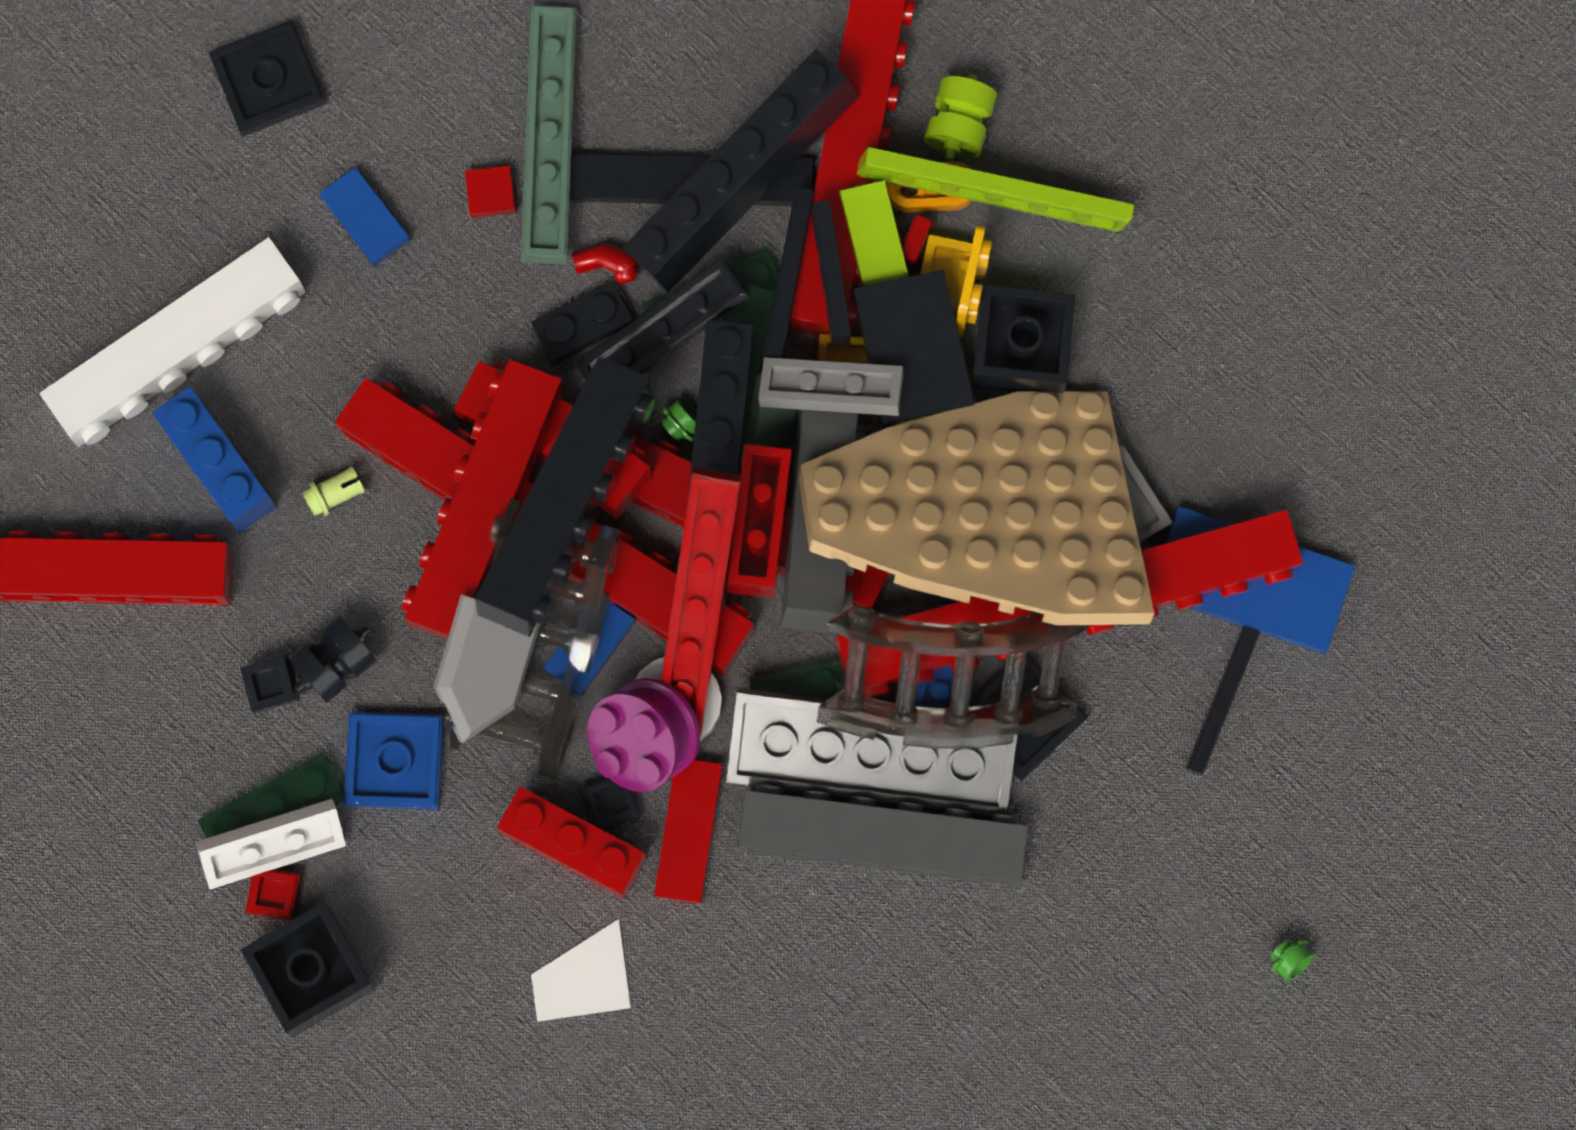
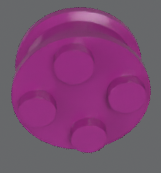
[587,678,700,792]

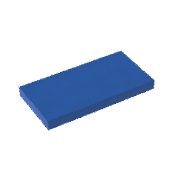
[1166,506,1355,655]

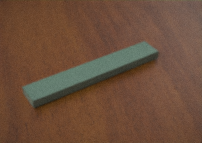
[521,5,576,265]

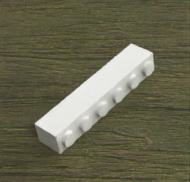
[39,237,306,448]

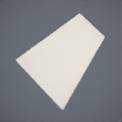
[531,919,631,1022]

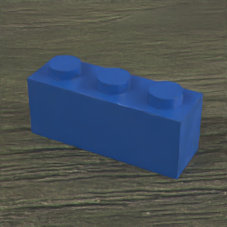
[152,386,277,534]

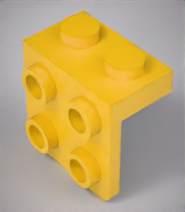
[920,225,992,337]

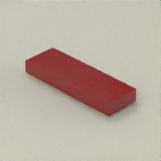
[654,760,722,905]

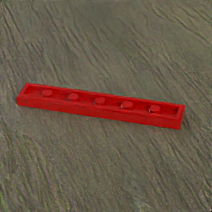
[661,467,742,735]

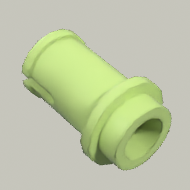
[302,466,365,516]

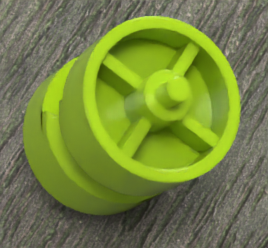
[924,74,998,161]

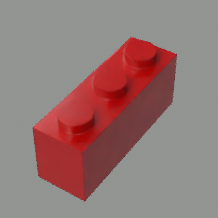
[727,444,792,598]
[497,786,647,900]

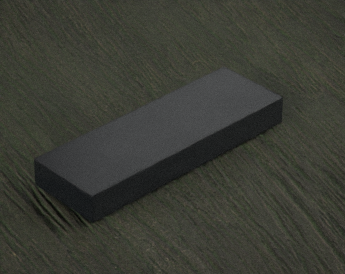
[811,200,851,348]

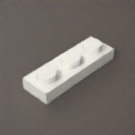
[195,799,346,890]

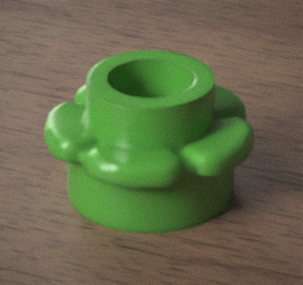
[660,399,696,442]
[1271,938,1315,982]

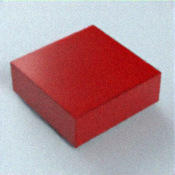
[465,165,516,219]
[902,215,933,274]
[245,870,302,921]

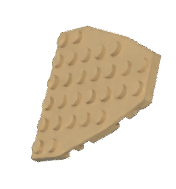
[798,391,1154,625]

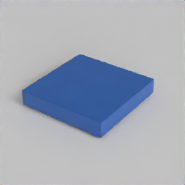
[344,712,444,810]

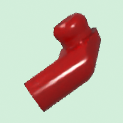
[571,243,638,284]

